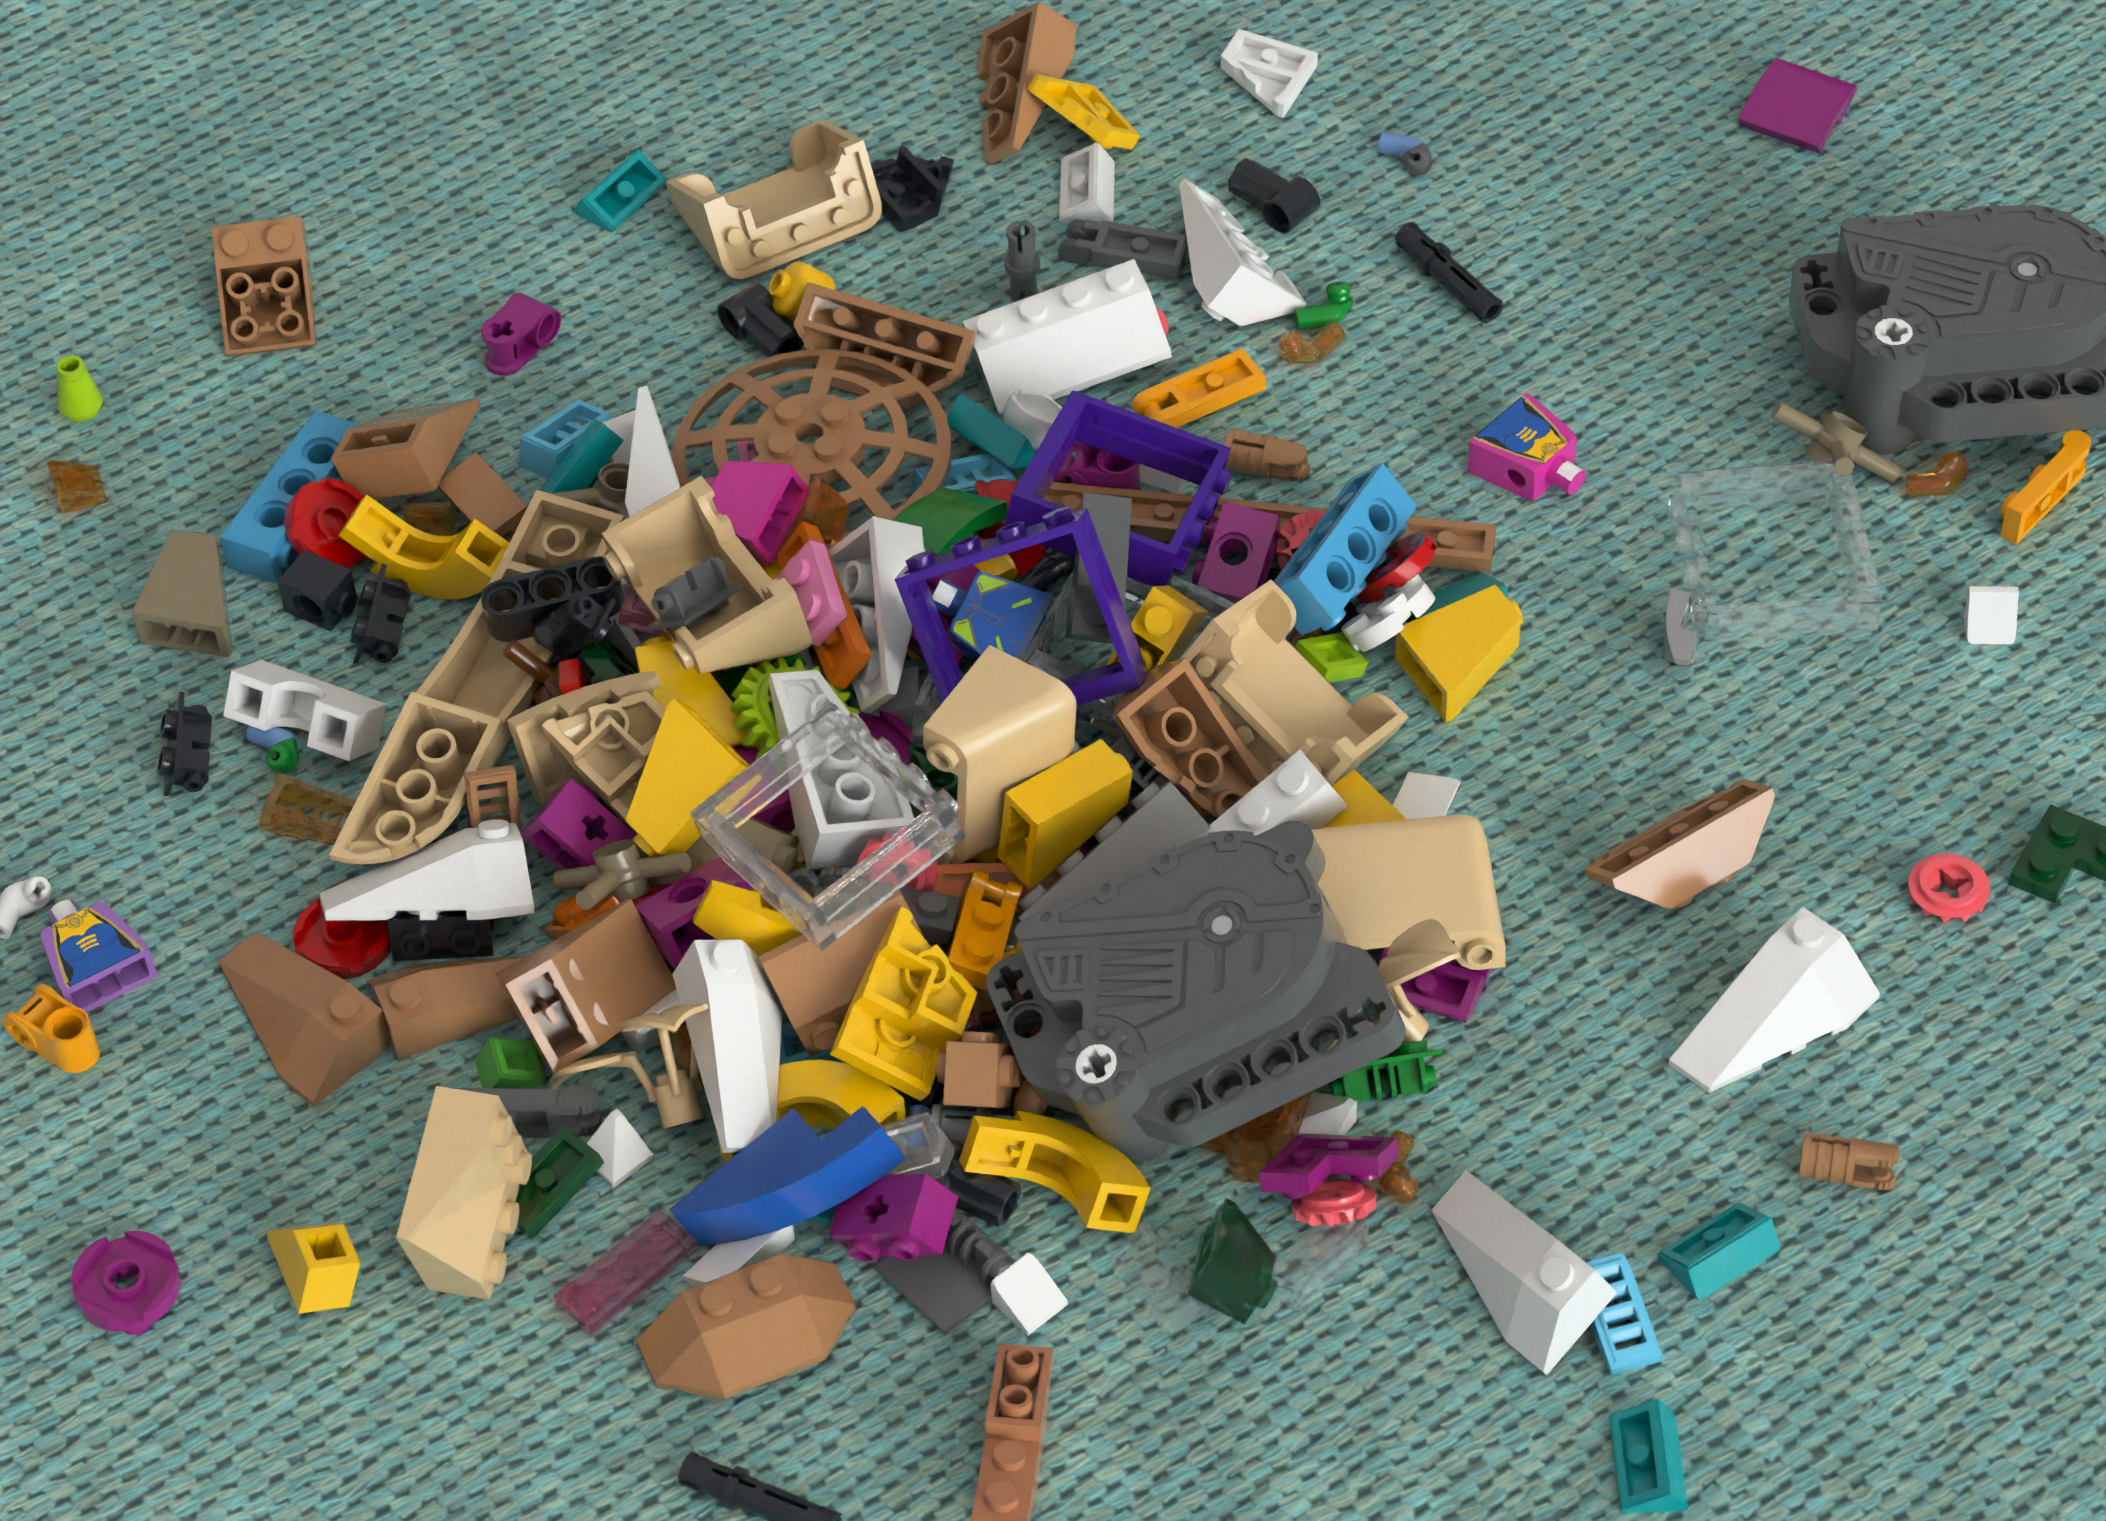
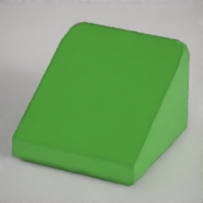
[475,1037,546,1089]

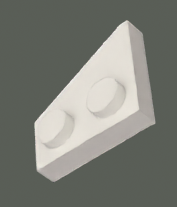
[1221,29,1318,118]

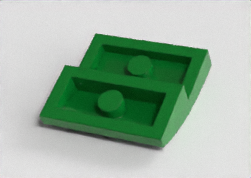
[892,488,1008,556]

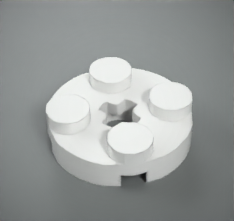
[1341,574,1435,652]

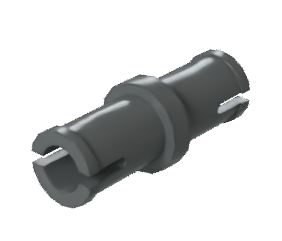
[1004,221,1041,302]

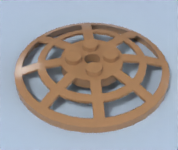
[672,349,952,560]

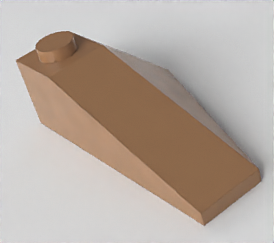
[977,1,1078,164]
[1112,658,1266,818]
[218,932,391,1107]
[366,955,528,1060]

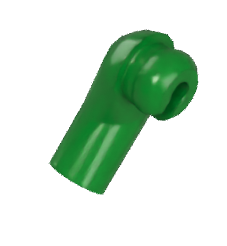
[1295,282,1353,331]

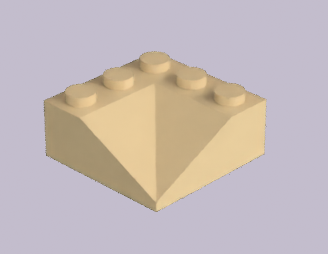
[396,1086,532,1300]

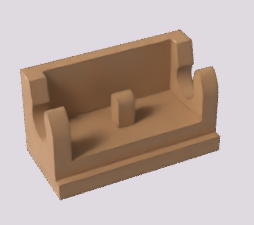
[437,452,528,543]

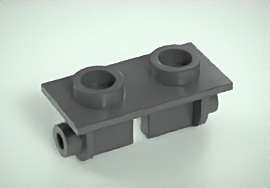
[648,557,745,633]

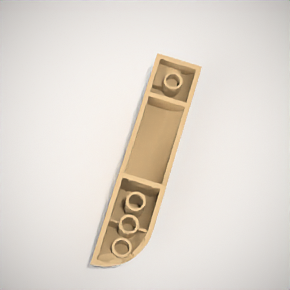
[329,490,625,864]

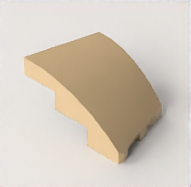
[507,671,660,806]
[541,691,666,835]

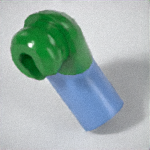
[246,726,300,774]

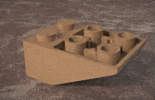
[211,216,316,357]
[331,398,481,501]
[495,898,676,1073]

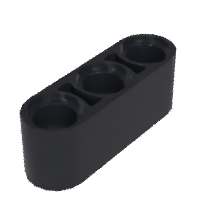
[481,556,624,642]

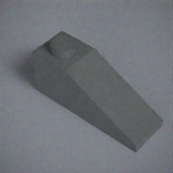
[1065,492,1132,644]

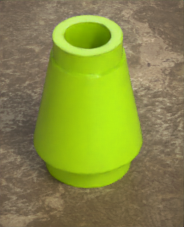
[56,355,103,422]

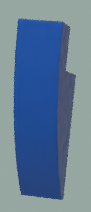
[669,1106,906,1246]

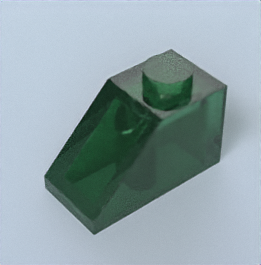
[1188,1198,1278,1324]

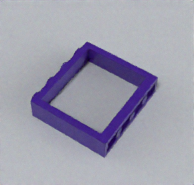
[1004,390,1232,586]
[894,507,1148,706]

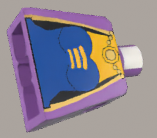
[39,900,158,1012]

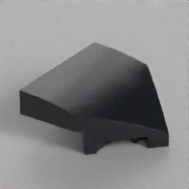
[871,146,954,232]

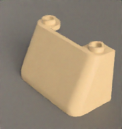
[666,119,882,280]
[601,475,813,674]
[1180,580,1409,786]
[921,645,1077,865]
[1311,814,1506,970]

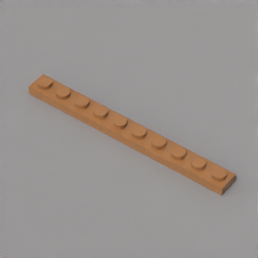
[1043,482,1496,573]

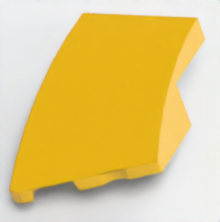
[830,906,977,1101]

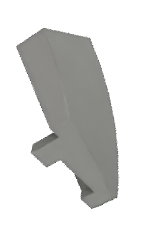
[1663,588,1698,666]

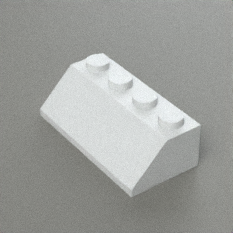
[963,259,1172,418]

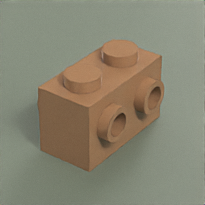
[937,1031,1024,1108]

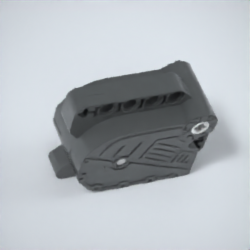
[1789,204,2106,455]
[986,821,1406,1163]

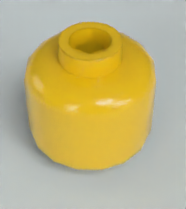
[769,261,836,323]

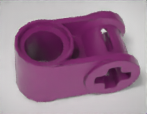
[481,292,561,376]
[1053,441,1141,490]

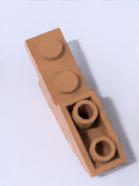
[971,1344,1053,1521]

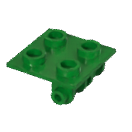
[1330,1040,1443,1102]

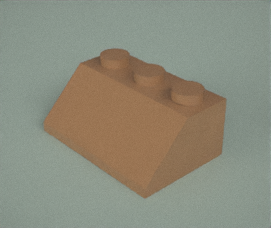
[758,887,925,1057]

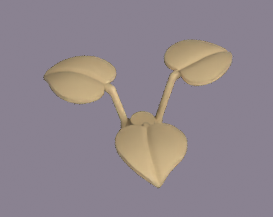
[1326,919,1461,1051]
[548,1003,709,1128]

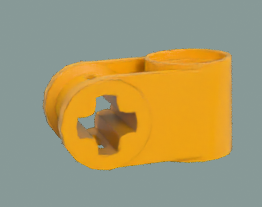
[2,983,101,1073]

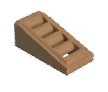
[464,765,523,839]

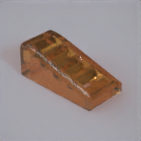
[259,773,356,845]
[1224,1092,1311,1182]

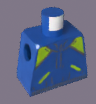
[932,572,1054,663]

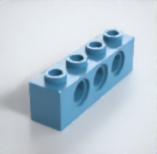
[220,410,360,584]
[1274,463,1417,635]

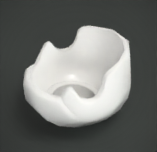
[1003,389,1062,451]

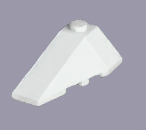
[1179,178,1307,326]
[625,385,681,517]
[828,516,926,714]
[768,670,916,870]
[319,819,535,920]
[1668,907,1880,1093]
[672,939,783,1153]
[1431,1170,1617,1375]

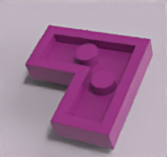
[1259,1134,1399,1199]

